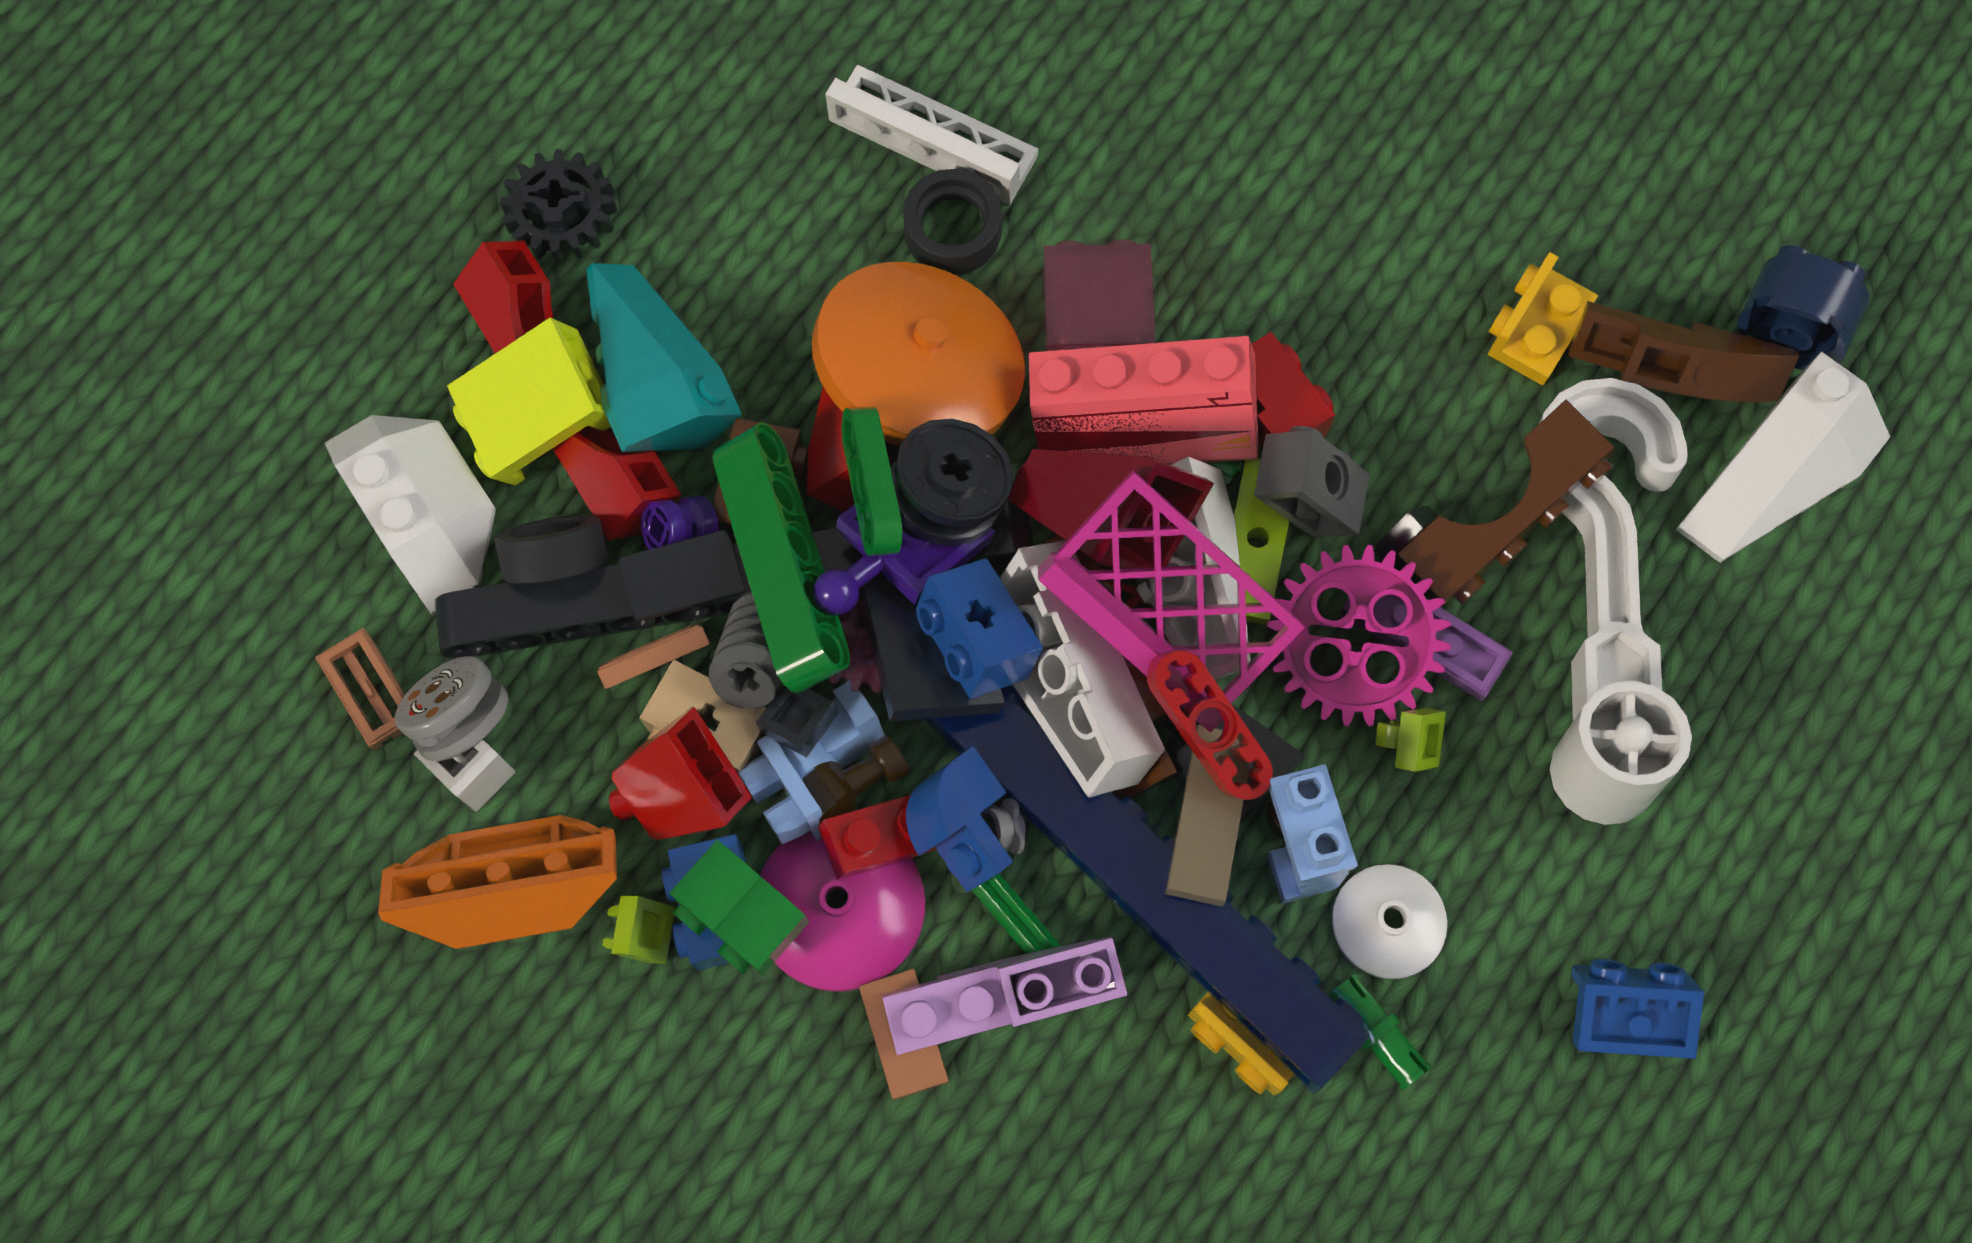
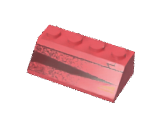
[1029,336,1259,465]

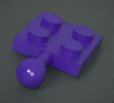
[813,505,996,615]

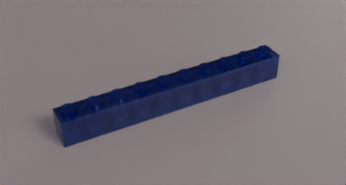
[923,686,1370,1094]

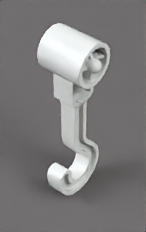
[1539,378,1692,825]

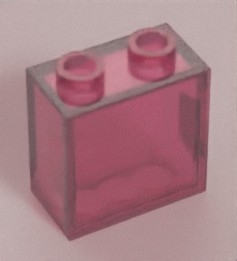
[1043,240,1155,351]

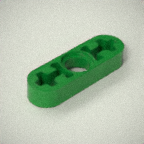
[841,407,902,556]

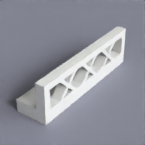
[825,65,1038,205]

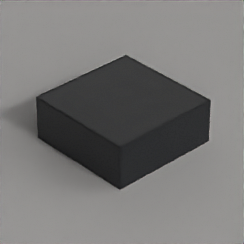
[756,685,839,758]

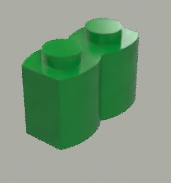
[669,840,809,976]

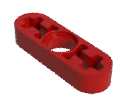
[1147,650,1273,800]

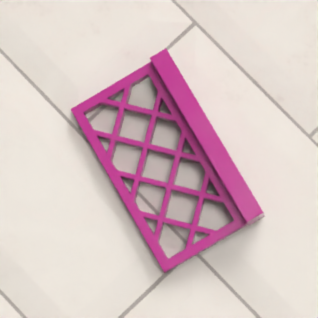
[1037,470,1305,733]

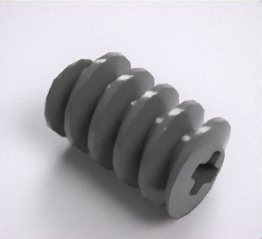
[709,592,781,709]

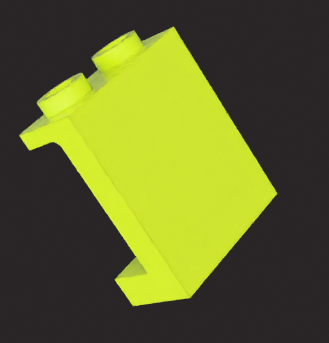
[447,317,611,486]

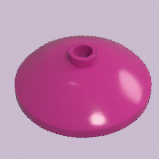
[760,831,925,992]

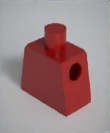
[609,707,753,840]

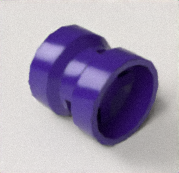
[641,496,719,550]

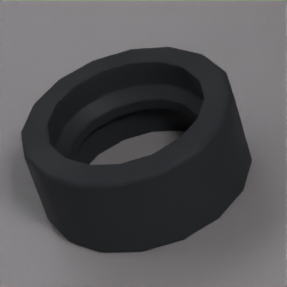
[903,168,1002,275]
[495,514,608,584]

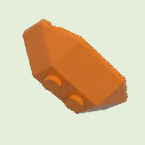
[378,815,617,949]

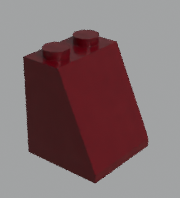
[1008,449,1214,579]

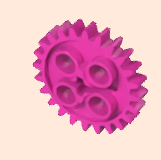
[1267,545,1451,726]

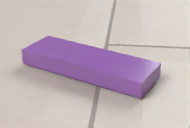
[1339,595,1513,702]

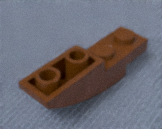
[1569,301,1800,402]

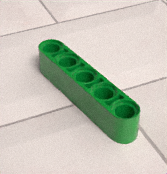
[712,422,850,693]

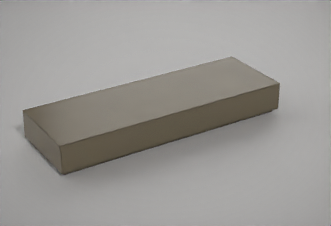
[1165,725,1255,907]

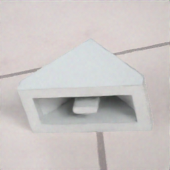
[414,740,516,812]

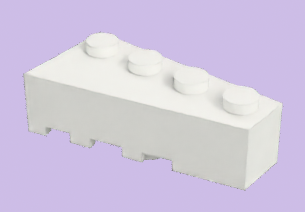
[1000,541,1165,798]

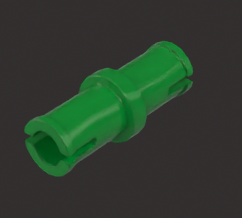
[1327,974,1432,1091]

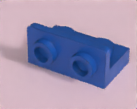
[1571,959,1704,1059]

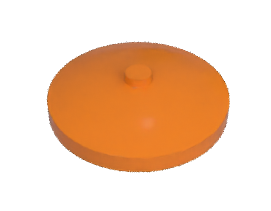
[812,262,1025,446]

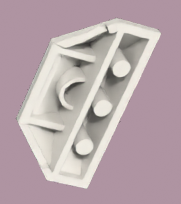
[325,415,496,617]

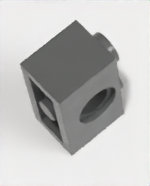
[1254,426,1370,538]

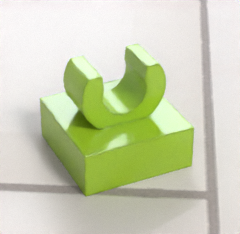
[1375,708,1446,772]
[602,896,675,964]

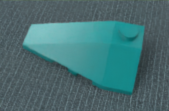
[586,263,742,452]

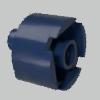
[1737,245,1869,370]

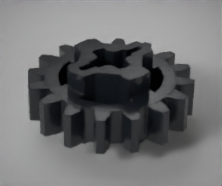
[499,149,618,263]

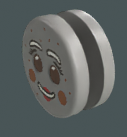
[395,656,509,761]

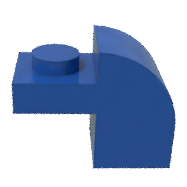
[906,746,1013,892]

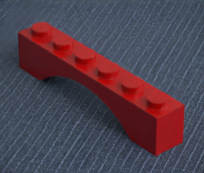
[453,241,682,541]

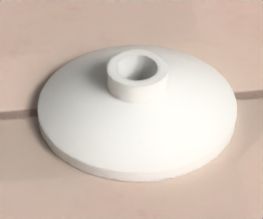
[1332,864,1447,979]

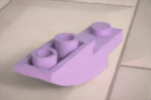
[882,937,1127,1055]

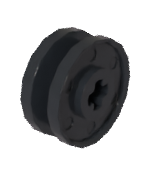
[891,418,1013,546]

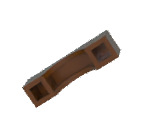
[1398,399,1614,606]

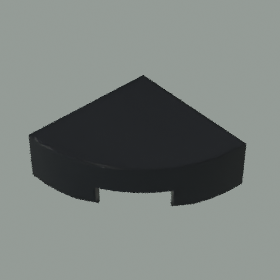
[1374,506,1438,561]

